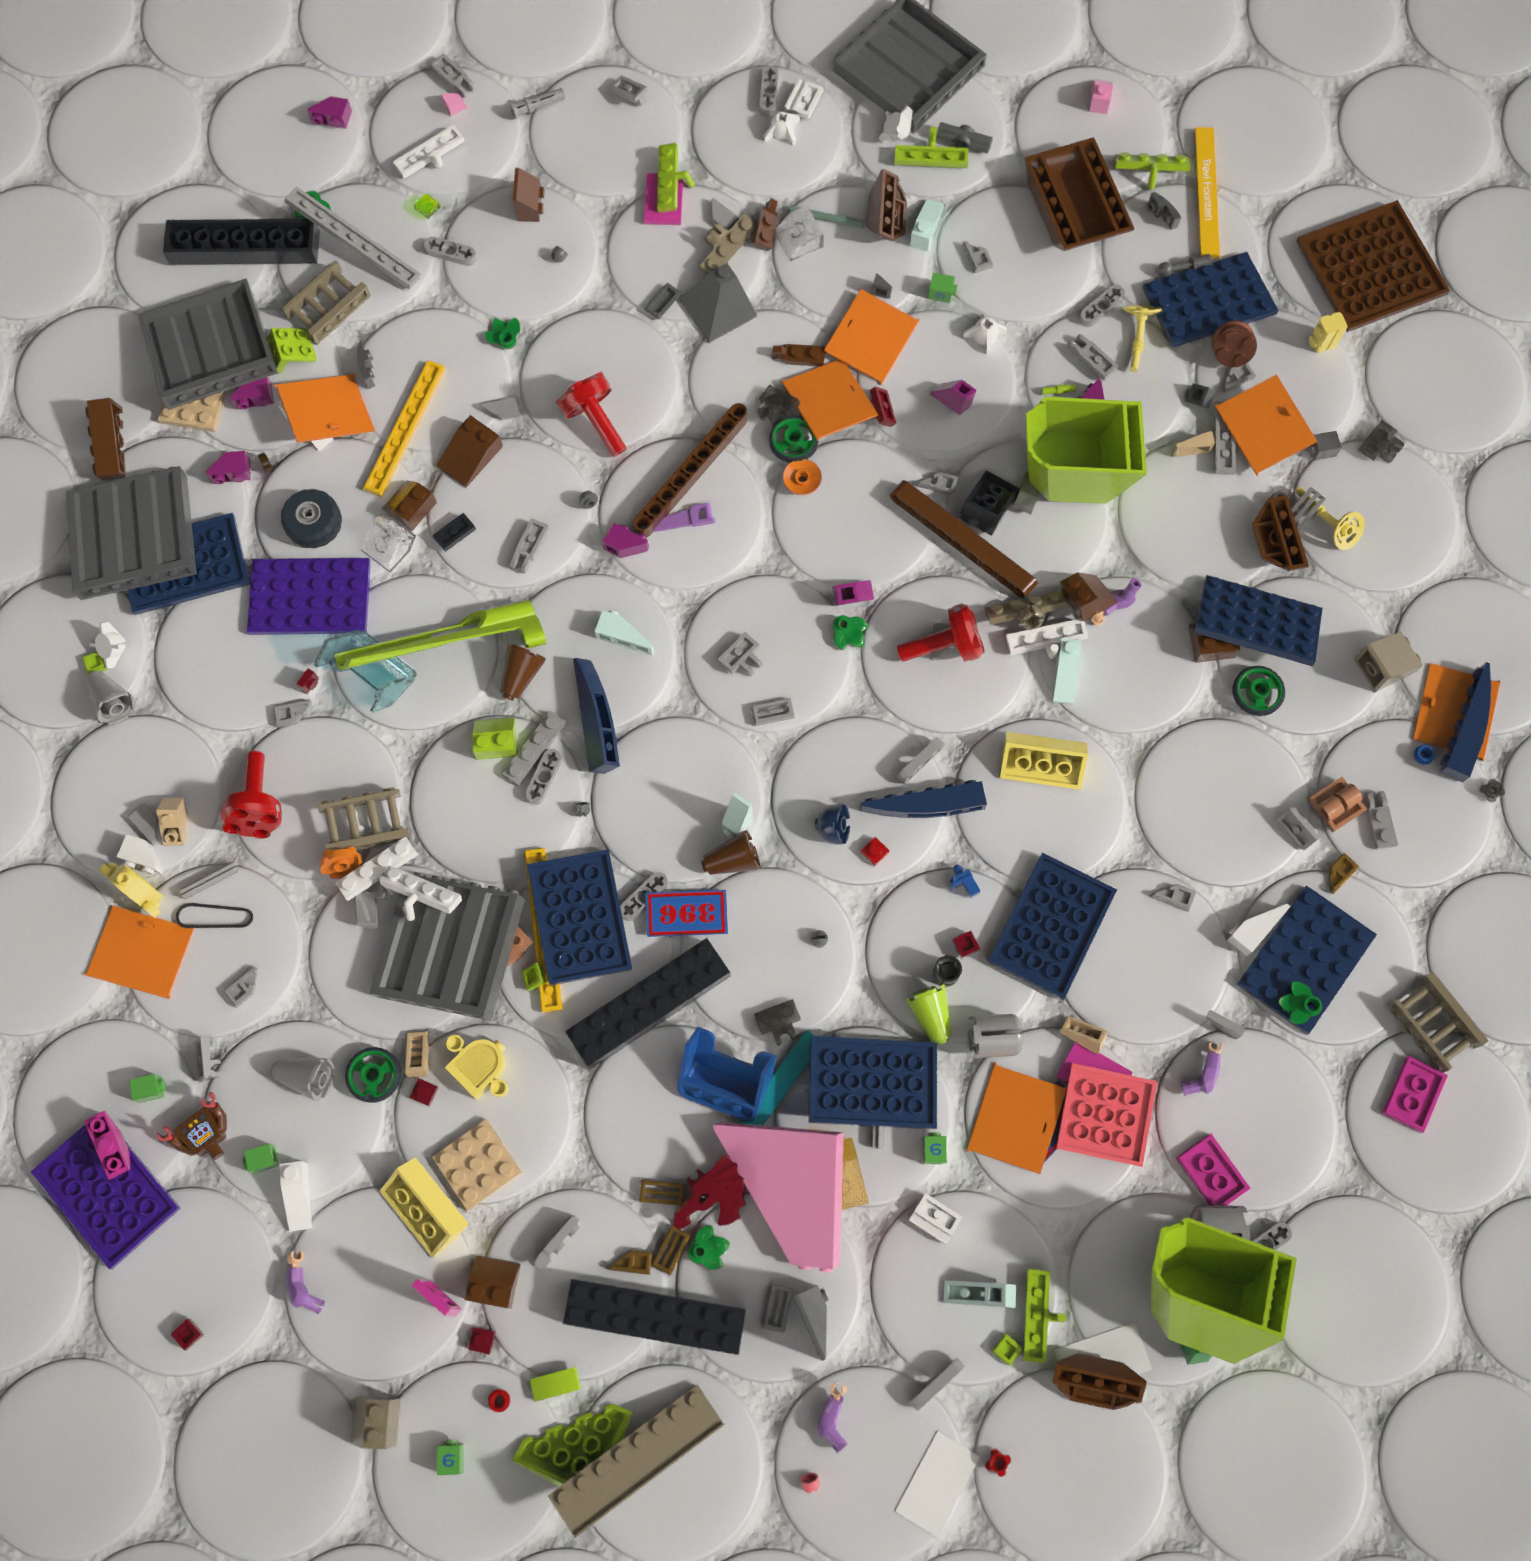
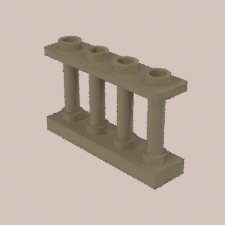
[282,260,371,345]
[317,787,410,851]
[1388,972,1489,1073]

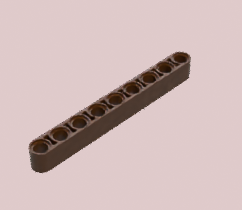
[633,403,747,538]
[889,480,1038,599]

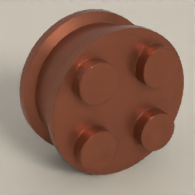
[1212,320,1257,368]

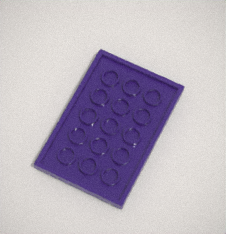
[247,558,371,635]
[31,1112,181,1270]

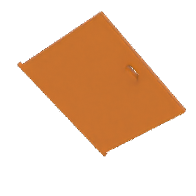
[824,289,920,385]
[781,360,878,441]
[274,374,375,443]
[1214,374,1317,476]
[1413,663,1501,761]
[84,906,194,999]
[966,1062,1067,1174]

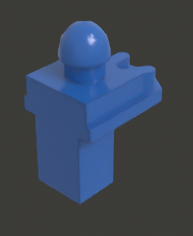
[948,864,981,898]

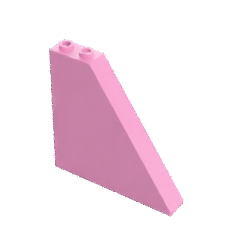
[713,1122,844,1272]

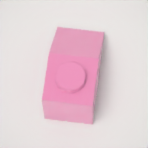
[1089,79,1113,114]

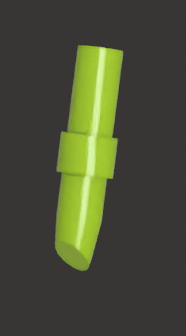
[1041,384,1078,395]

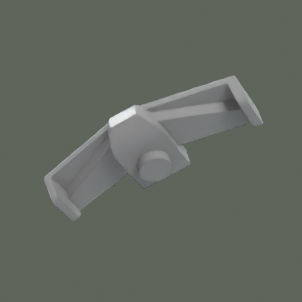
[355,847,387,929]

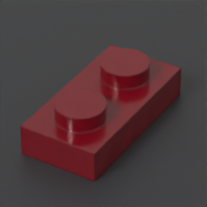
[870,386,897,427]

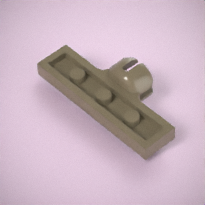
[698,213,756,275]
[985,591,1067,630]

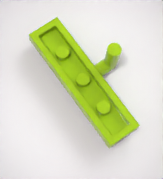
[894,126,969,168]
[657,142,695,213]
[1114,152,1190,190]
[1023,1269,1066,1363]

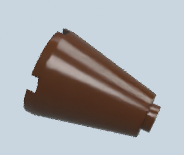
[500,643,546,701]
[701,830,760,875]

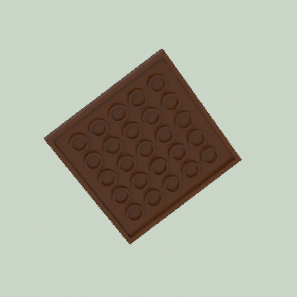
[1296,200,1450,332]

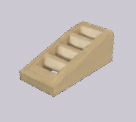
[1172,431,1215,457]
[1060,1016,1108,1055]
[405,1031,429,1078]

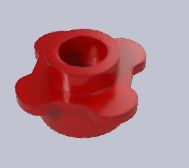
[985,1449,1011,1477]

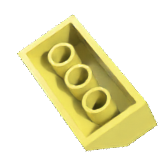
[1000,732,1088,790]
[380,1158,469,1258]

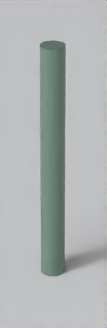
[790,206,863,228]

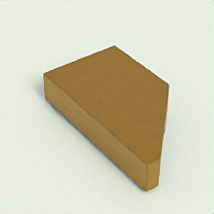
[1329,853,1360,894]
[609,1250,653,1275]

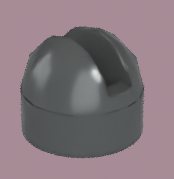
[551,246,568,262]
[573,802,590,817]
[811,930,828,948]

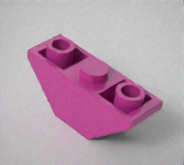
[84,1111,130,1180]

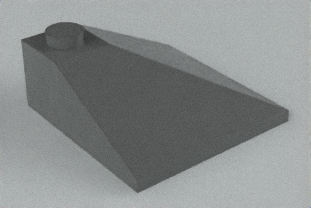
[680,263,757,343]
[794,1285,829,1361]

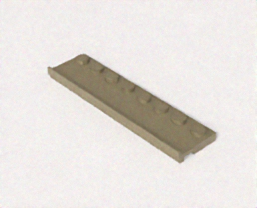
[548,1384,725,1538]

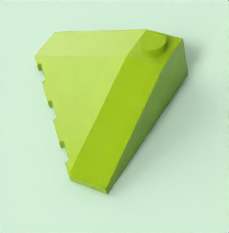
[512,1404,633,1487]

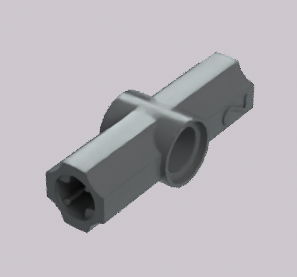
[936,122,993,154]

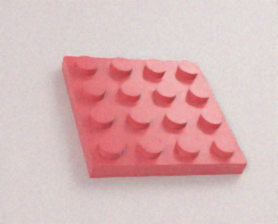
[1056,1063,1157,1167]

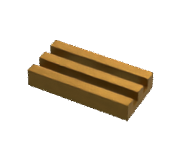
[639,1180,685,1206]
[651,1225,691,1275]

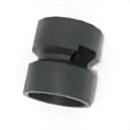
[933,955,962,987]

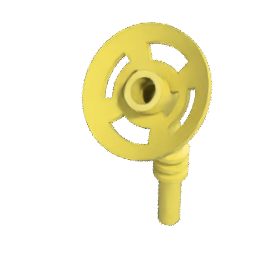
[1123,306,1162,372]
[1294,486,1365,550]

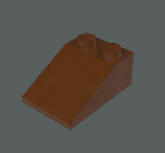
[436,415,503,488]

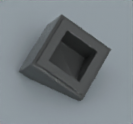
[872,273,893,299]
[1186,383,1215,408]

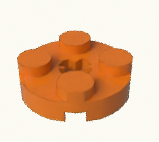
[319,846,363,879]

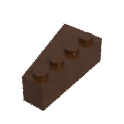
[85,398,126,480]

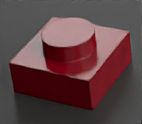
[296,668,319,694]
[952,930,980,959]
[409,1078,439,1107]
[171,1318,204,1351]
[468,1327,496,1355]

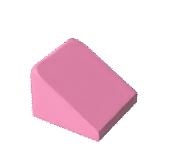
[441,93,467,116]

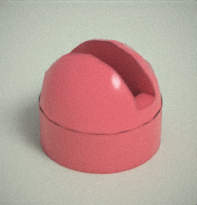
[800,1473,819,1494]

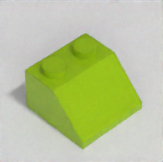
[472,717,517,760]

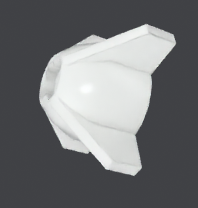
[878,106,912,143]
[764,110,800,145]
[963,312,1007,354]
[90,622,126,669]

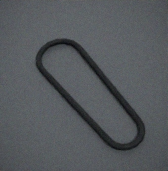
[176,903,253,928]

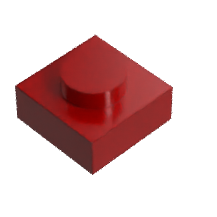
[861,837,890,866]

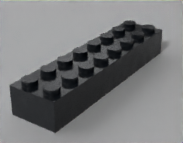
[163,219,320,265]
[565,938,731,1070]
[563,1279,746,1355]

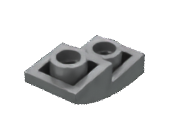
[1147,192,1181,230]
[357,344,375,389]
[1013,471,1040,515]

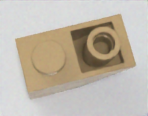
[156,798,187,846]

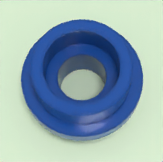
[1413,745,1435,765]

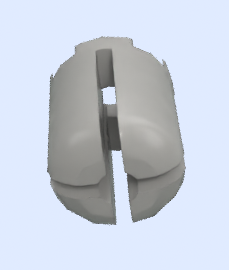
[968,1014,1024,1059]
[1189,1205,1250,1240]

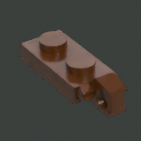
[752,198,778,251]
[772,344,825,367]

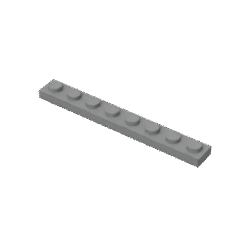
[285,186,420,290]

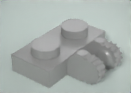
[718,632,763,676]

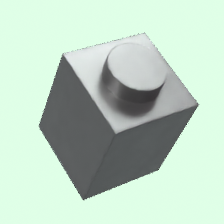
[1308,431,1342,461]

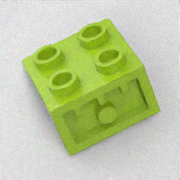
[267,328,317,373]

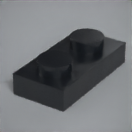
[432,513,476,552]

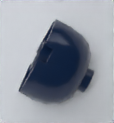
[815,804,850,845]

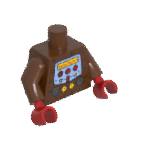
[157,1092,227,1160]

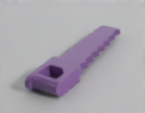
[654,503,715,532]

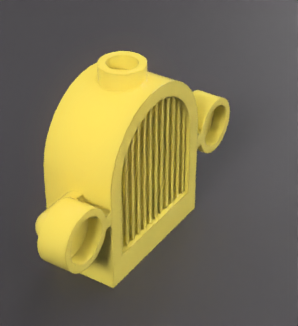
[98,863,163,918]
[445,1035,508,1100]

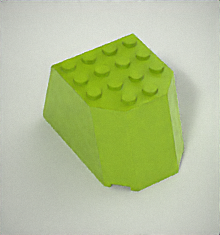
[1025,397,1147,504]
[1151,1217,1297,1364]

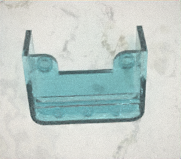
[314,630,417,713]

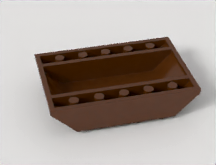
[1024,137,1135,251]

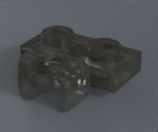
[757,385,800,426]
[1358,420,1405,463]
[754,999,801,1046]

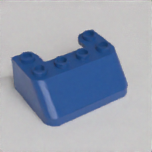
[677,1027,777,1122]

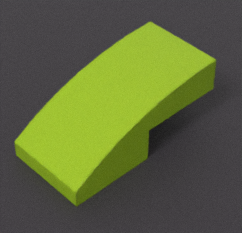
[530,1367,581,1402]

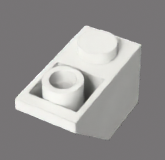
[117,834,163,875]

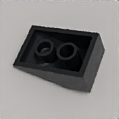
[958,470,1020,536]

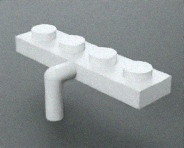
[393,124,464,179]
[1005,619,1088,659]
[336,837,418,901]
[379,866,462,921]

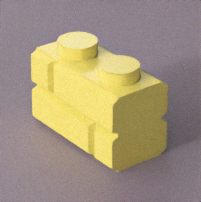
[1309,312,1347,353]

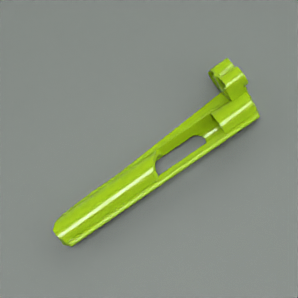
[334,600,546,670]

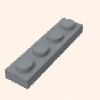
[1214,401,1236,475]
[502,711,567,787]

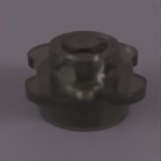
[1480,779,1505,803]

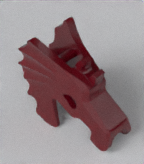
[673,1154,746,1229]

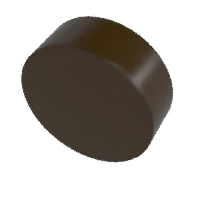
[257,452,273,473]

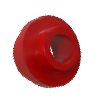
[488,1389,511,1412]

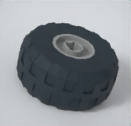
[281,489,342,549]

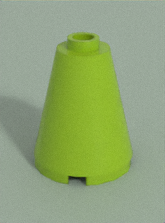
[905,983,952,1045]

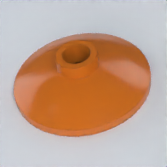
[783,459,822,495]

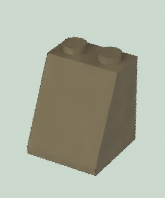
[1354,632,1423,693]
[351,1397,400,1449]

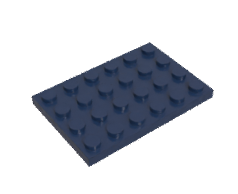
[1142,252,1278,348]
[128,513,250,615]
[1194,575,1323,667]
[527,849,632,986]
[988,852,1117,1000]
[1236,885,1377,1035]
[808,1036,937,1130]

